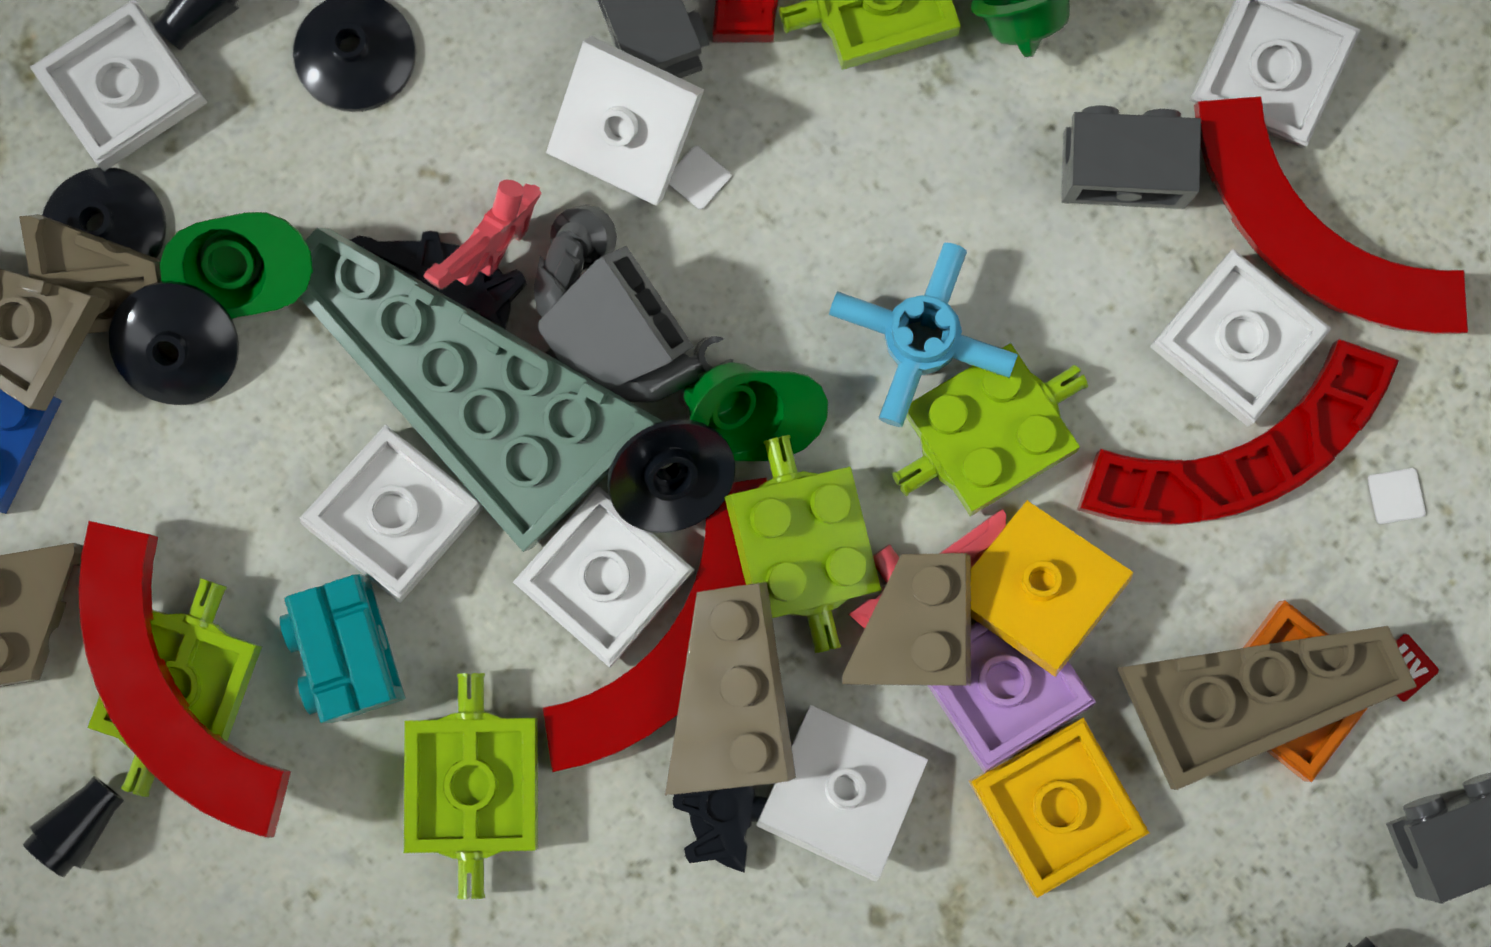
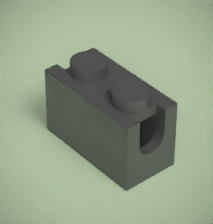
[597,0,709,78]
[1061,105,1201,209]
[1386,772,1491,904]

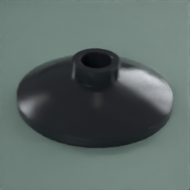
[293,0,416,112]
[42,167,166,258]
[109,281,239,405]
[607,419,736,533]

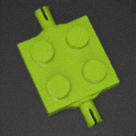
[779,0,961,70]
[892,343,1088,517]
[725,435,881,653]
[87,578,262,797]
[404,673,538,900]

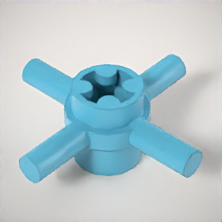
[829,243,1018,427]

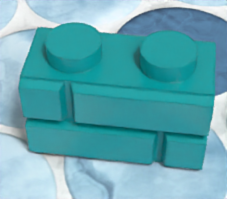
[280,574,406,723]

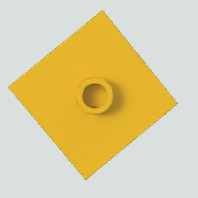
[971,500,1133,677]
[969,718,1150,898]

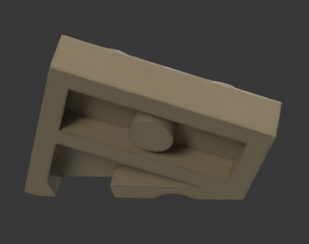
[0,543,83,687]
[842,553,971,686]

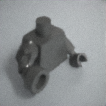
[534,205,733,402]

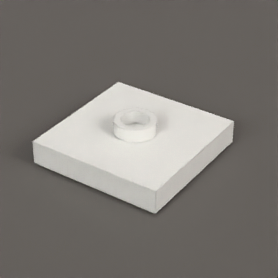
[30,0,208,171]
[1189,0,1361,148]
[546,36,704,206]
[1150,249,1332,427]
[299,425,483,603]
[513,486,695,668]
[756,705,928,882]

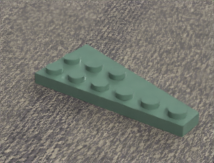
[299,228,662,552]

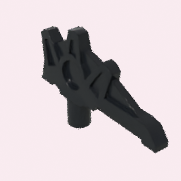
[350,230,527,330]
[672,786,768,873]

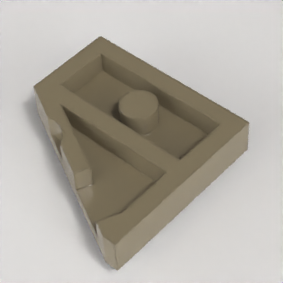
[19,214,162,334]

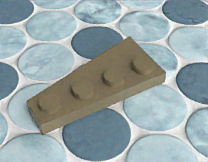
[1117,626,1417,790]

